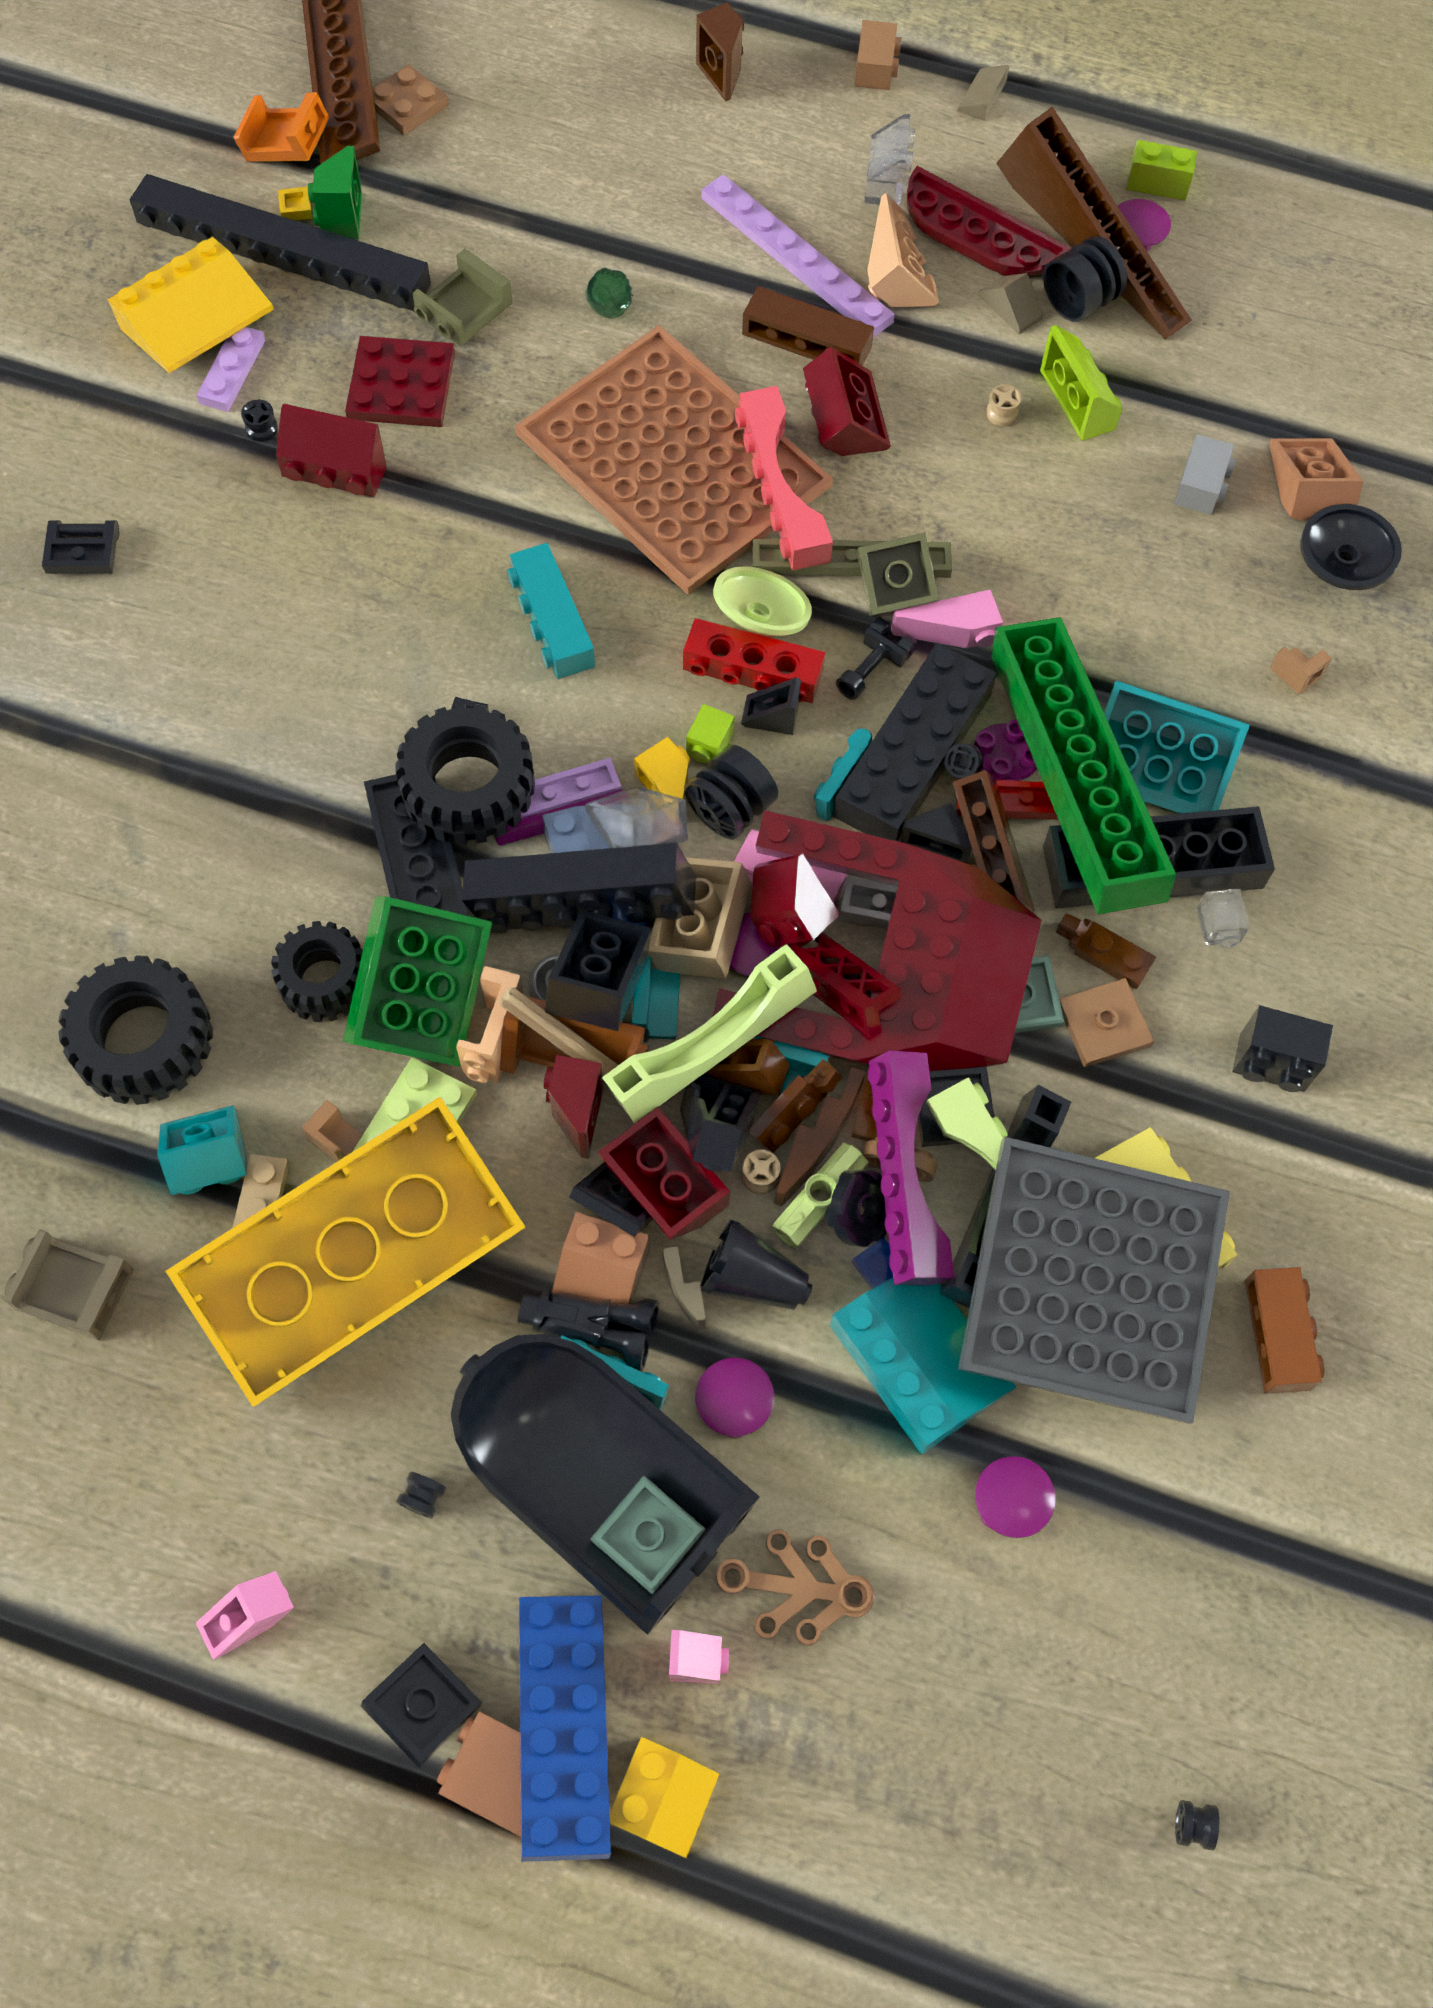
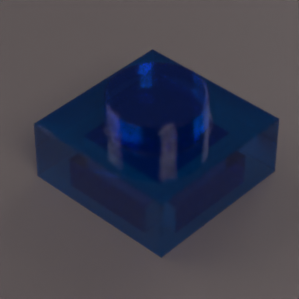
[852,1237,893,1289]

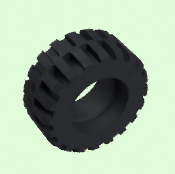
[395,704,535,845]
[58,955,213,1105]

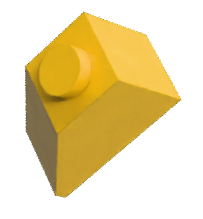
[634,737,690,824]

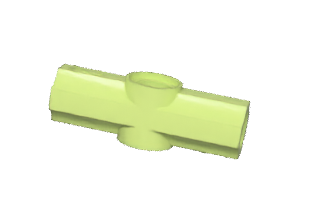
[771,1142,869,1249]

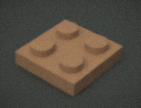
[373,64,449,135]

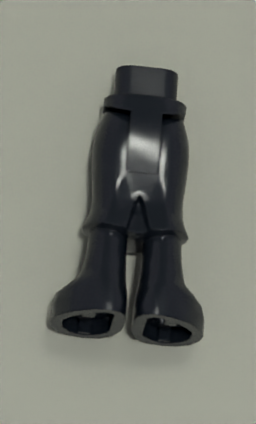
[518,1291,659,1372]

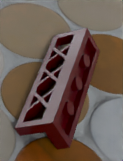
[778,932,902,1039]

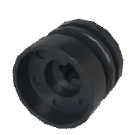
[1043,236,1127,322]
[684,744,779,840]

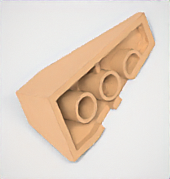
[867,193,939,307]

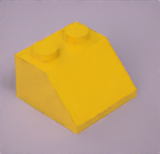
[610,1737,719,1858]

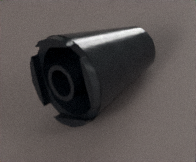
[700,1219,813,1310]

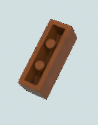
[1245,1267,1325,1394]

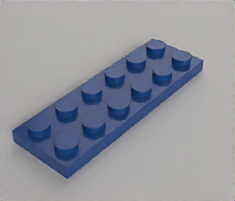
[519,1596,611,1862]

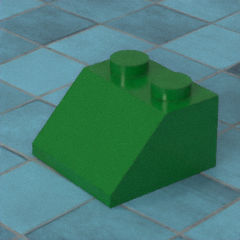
[308,146,363,239]

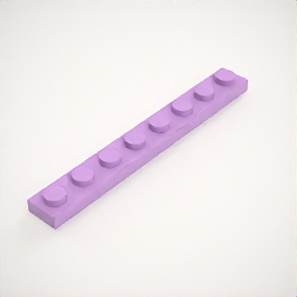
[701,174,895,338]

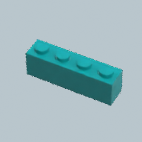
[507,542,595,679]

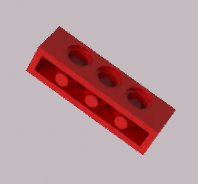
[683,618,826,704]

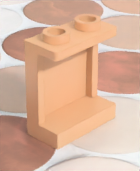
[456,966,524,1083]

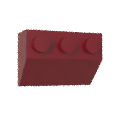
[803,347,891,456]
[276,403,387,497]
[598,1107,730,1240]

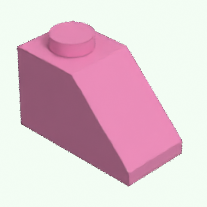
[196,1571,294,1660]
[669,1630,729,1684]

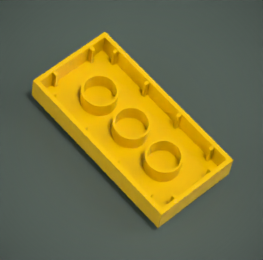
[165,1097,525,1407]

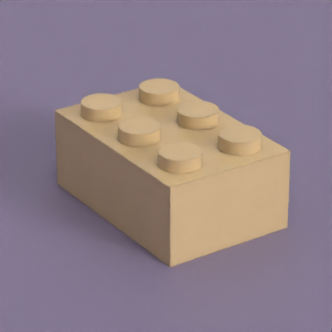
[648,857,752,979]

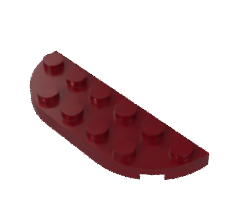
[906,166,1072,276]

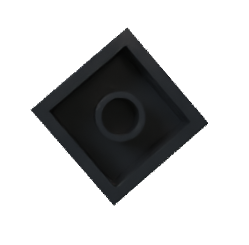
[1232,1005,1333,1092]

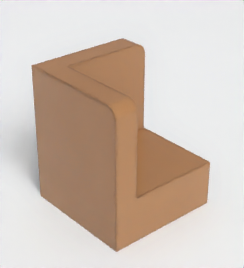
[1270,647,1332,694]
[302,1100,363,1162]

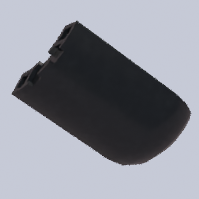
[451,1334,760,1635]

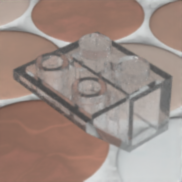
[864,114,915,206]

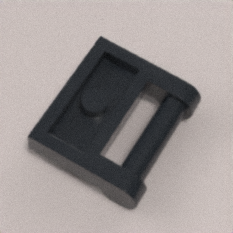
[42,520,120,574]

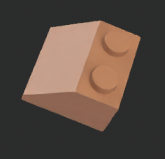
[552,1212,650,1304]

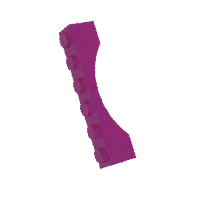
[868,1051,955,1285]

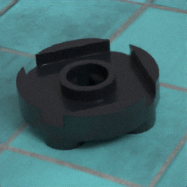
[825,1170,887,1247]

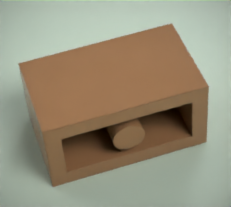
[855,20,902,90]

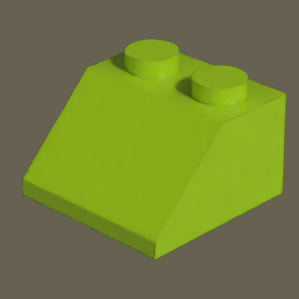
[1126,140,1198,201]

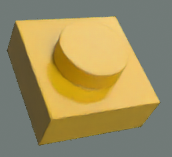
[278,187,313,221]

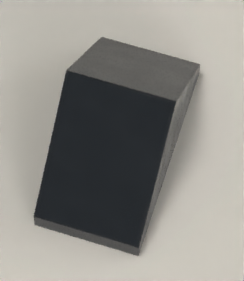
[741,677,801,735]
[901,803,972,864]

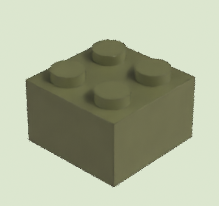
[856,532,939,616]

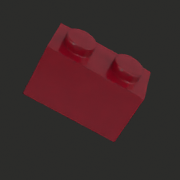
[750,854,840,947]
[543,1055,604,1159]

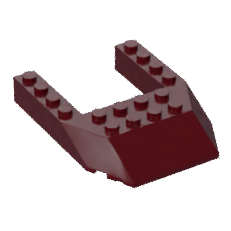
[712,810,1042,1071]

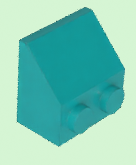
[157,1105,247,1195]

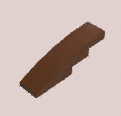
[775,1067,866,1206]

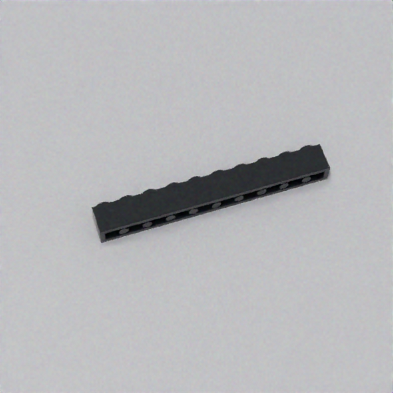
[129,174,431,312]

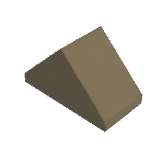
[978,273,1043,334]

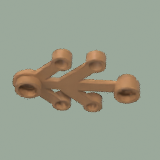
[716,1529,875,1646]

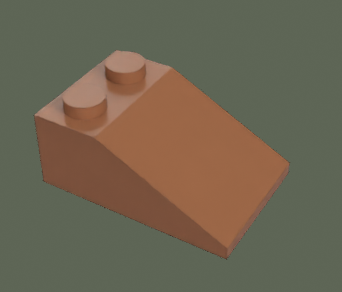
[1269,438,1363,521]

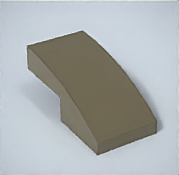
[663,1246,706,1330]

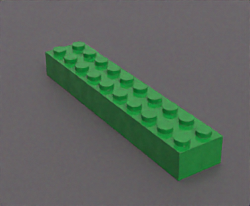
[991,617,1176,915]

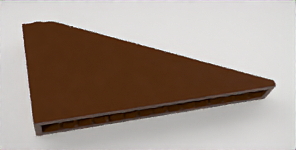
[996,107,1192,340]

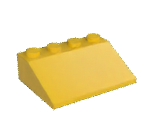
[107,237,274,374]

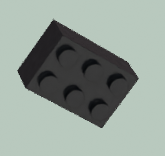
[545,910,652,1031]

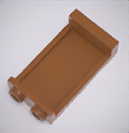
[500,996,649,1082]

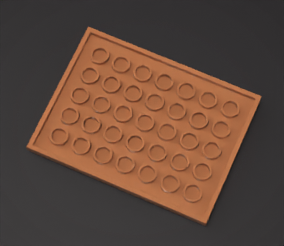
[515,325,833,595]

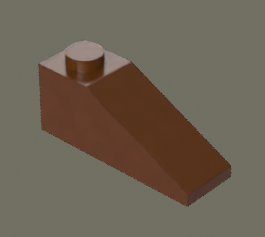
[704,1039,790,1095]

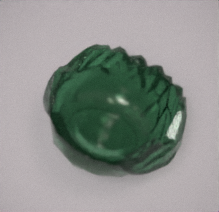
[585,267,633,319]

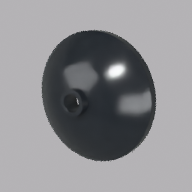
[1300,504,1402,590]

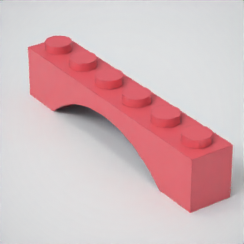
[735,386,833,571]

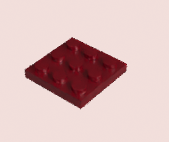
[345,336,455,427]

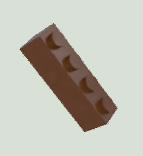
[742,286,874,366]
[953,770,1035,912]

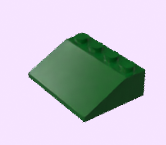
[343,896,492,1067]

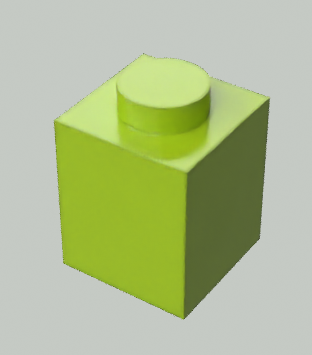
[686,704,735,763]

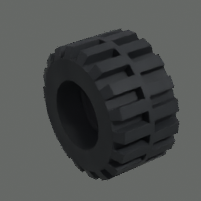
[271,921,363,1022]

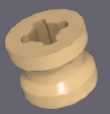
[987,384,1022,426]
[742,1149,781,1195]

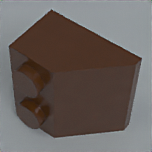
[696,2,744,102]

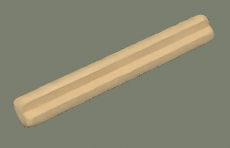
[500,987,618,1081]

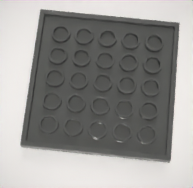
[958,1137,1230,1424]

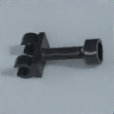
[836,617,918,700]

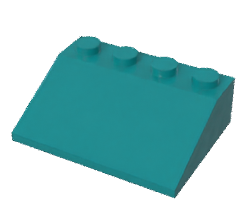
[1104,681,1250,814]
[830,1278,1016,1455]

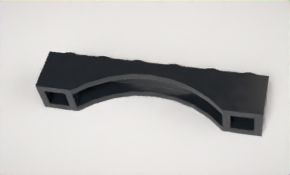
[940,1085,1071,1309]

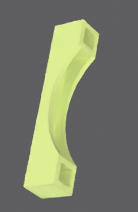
[602,944,817,1124]
[926,1077,1008,1170]

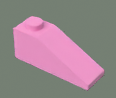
[891,589,1003,648]

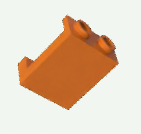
[234,92,330,162]

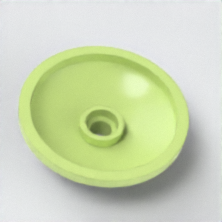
[713,567,812,637]

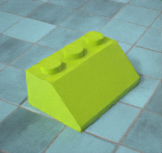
[1040,325,1122,441]

